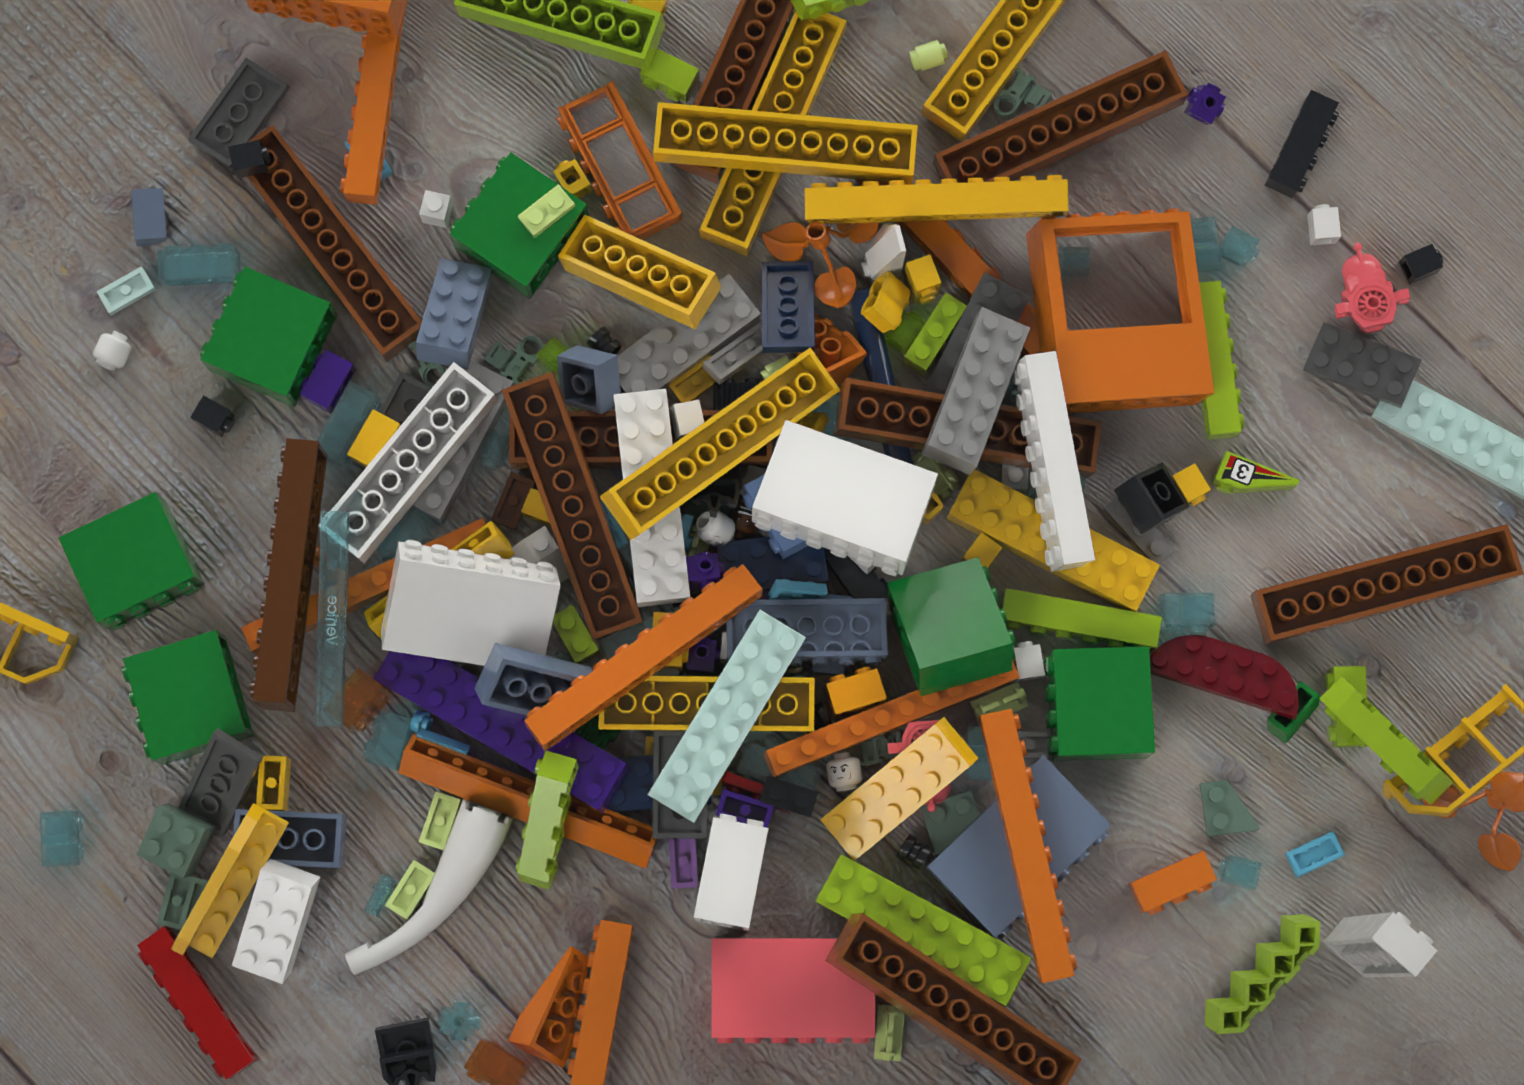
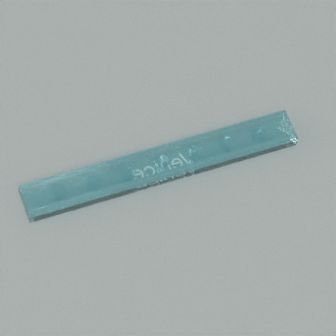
[314,511,350,727]

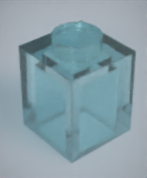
[1216,226,1260,269]
[1058,246,1090,279]
[1218,855,1262,890]

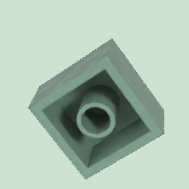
[136,804,216,878]

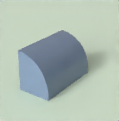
[131,188,167,247]

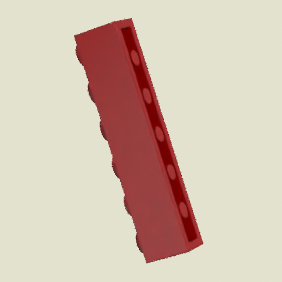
[137,926,258,1080]

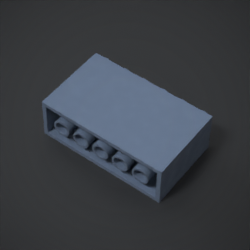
[924,755,1111,939]

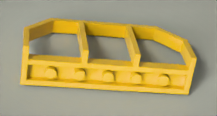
[0,602,79,685]
[1382,684,1524,817]
[171,803,289,958]

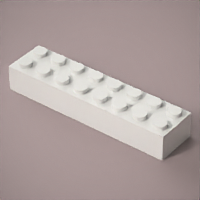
[1011,351,1095,572]
[318,362,498,563]
[614,389,690,607]
[1323,912,1438,978]

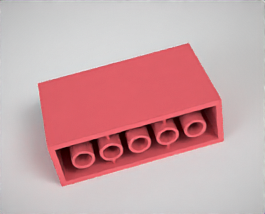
[711,938,875,1043]

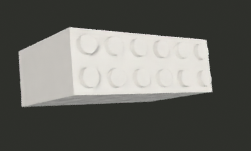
[752,420,938,576]
[381,540,561,666]
[694,814,768,931]

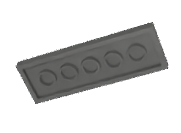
[924,273,1031,395]

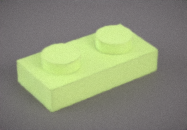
[518,184,575,238]
[419,792,462,850]
[385,860,434,920]

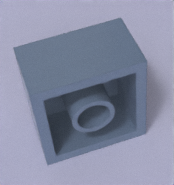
[557,345,621,414]

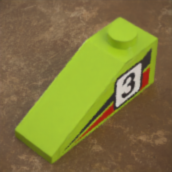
[1211,451,1300,494]

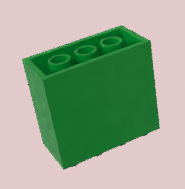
[450,152,589,299]
[200,266,338,407]
[58,492,204,631]
[887,557,1016,696]
[121,630,254,765]
[1043,646,1155,761]

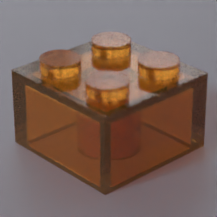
[324,667,390,734]
[464,1038,531,1085]

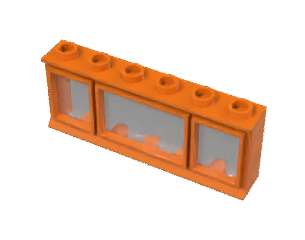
[556,81,682,240]

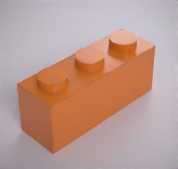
[1128,850,1217,915]

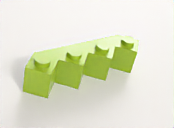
[1319,676,1454,805]
[515,750,579,890]
[1205,914,1320,1034]

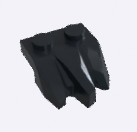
[690,464,740,518]
[375,1017,436,1085]

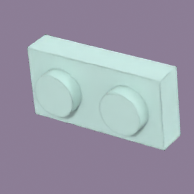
[97,266,156,316]

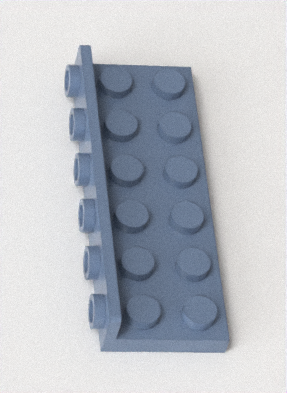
[726,598,888,667]

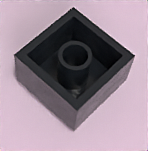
[1114,462,1190,535]

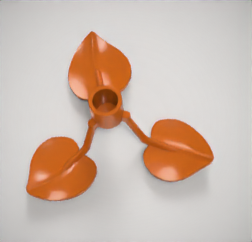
[762,221,879,308]
[1422,772,1524,871]

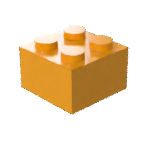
[825,666,887,719]

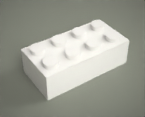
[232,859,320,984]

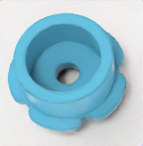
[410,710,433,734]

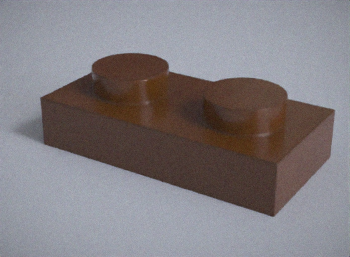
[491,472,536,531]

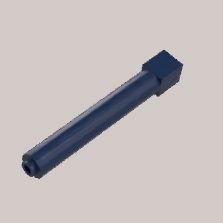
[849,288,914,465]

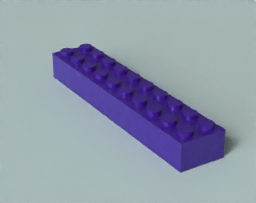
[373,651,630,814]

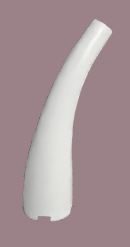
[345,800,513,975]

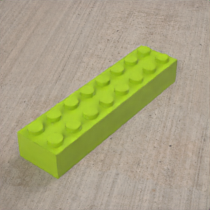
[454,0,666,71]
[815,854,1032,1008]

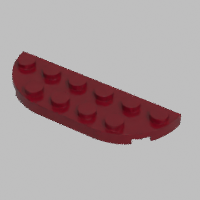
[1150,635,1298,720]

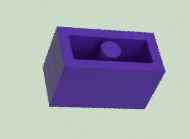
[300,349,356,414]
[715,789,774,828]

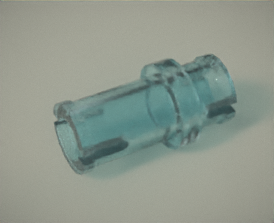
[364,874,396,917]

